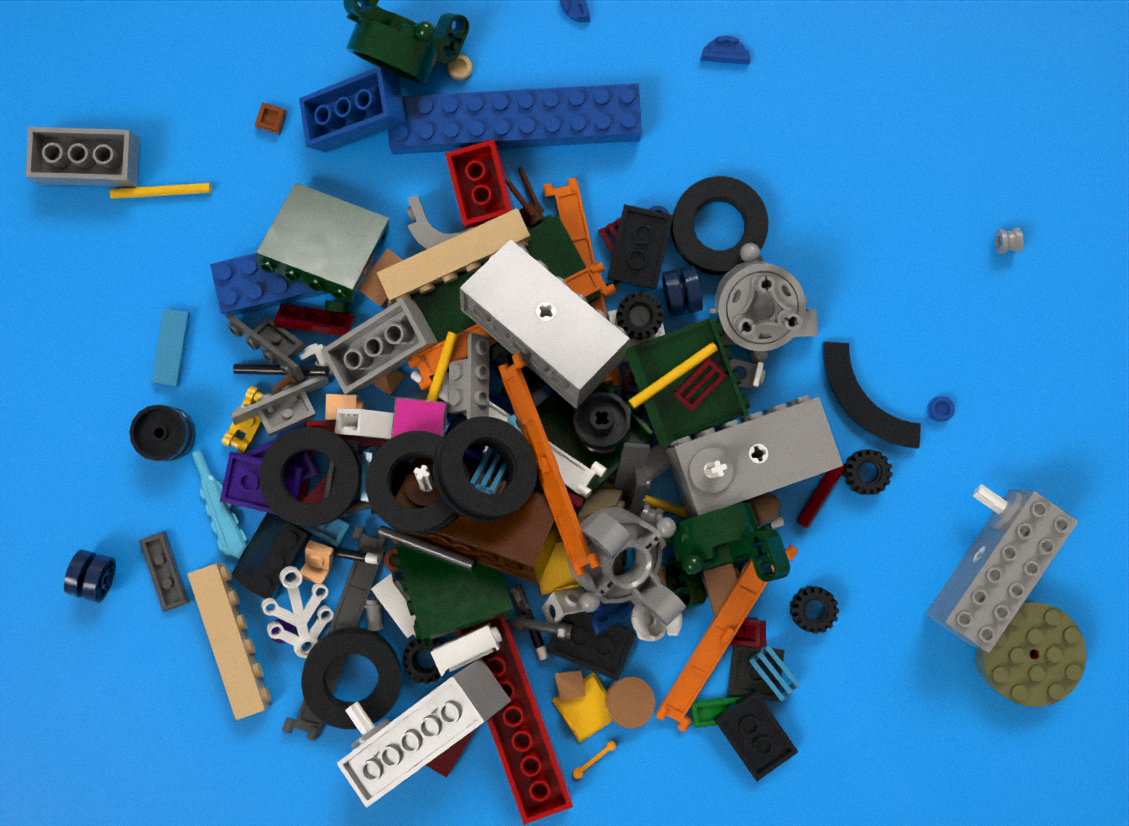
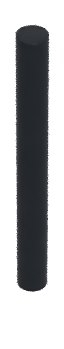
[233,364,329,376]

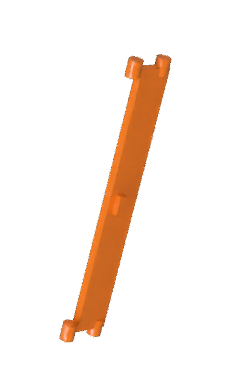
[543,178,623,387]
[407,261,617,391]
[498,353,602,577]
[655,544,799,732]

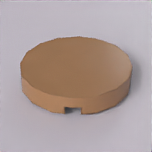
[605,676,655,729]

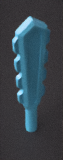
[192,450,248,559]

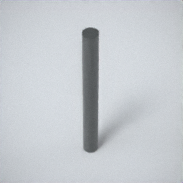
[378,525,476,570]

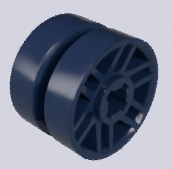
[661,265,703,317]
[64,549,116,603]

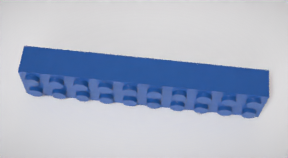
[388,83,642,154]

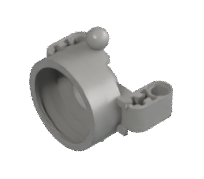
[567,507,686,626]

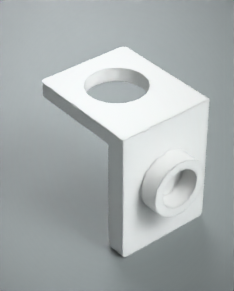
[729,359,765,390]
[541,586,584,624]

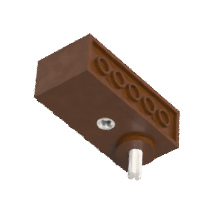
[395,457,560,585]

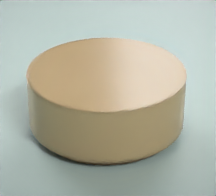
[447,54,473,82]

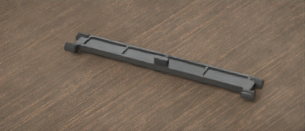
[282,525,388,741]

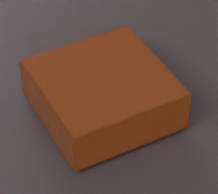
[254,102,287,135]

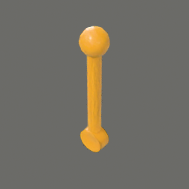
[573,741,616,779]

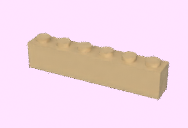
[377,208,532,304]
[187,562,272,720]

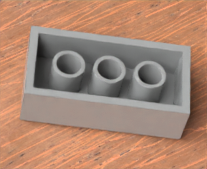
[26,127,140,187]
[321,298,438,394]

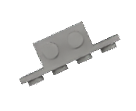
[448,333,490,419]
[230,376,329,437]

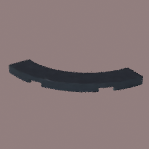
[822,342,921,449]

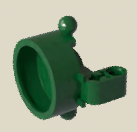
[343,0,469,85]
[666,502,790,609]

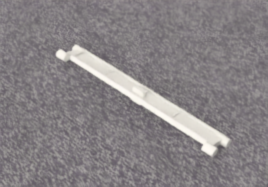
[410,370,607,499]

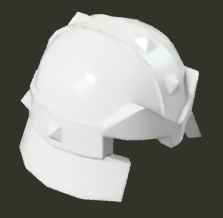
[631,603,682,641]

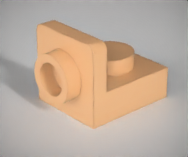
[300,540,334,584]

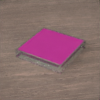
[391,397,448,438]

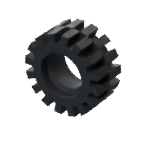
[616,291,664,340]
[843,449,893,495]
[790,586,839,634]
[402,638,444,684]

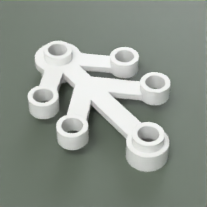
[261,566,334,658]

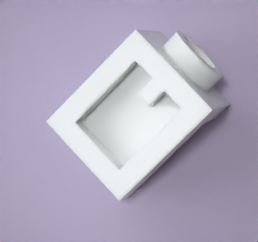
[299,343,335,377]

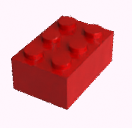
[445,139,515,229]

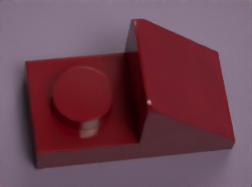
[730,617,766,648]

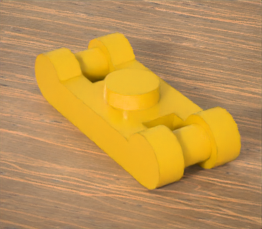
[222,386,268,454]

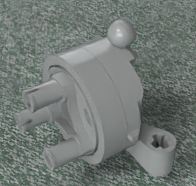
[694,243,819,363]

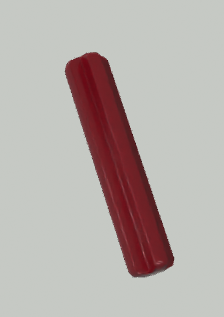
[796,464,845,528]

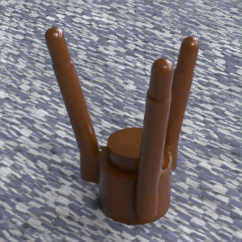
[505,167,544,228]

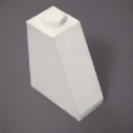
[335,408,395,439]

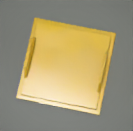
[539,538,581,595]
[552,672,612,743]

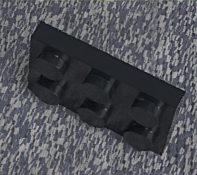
[607,204,673,290]
[546,611,636,681]
[713,688,798,781]

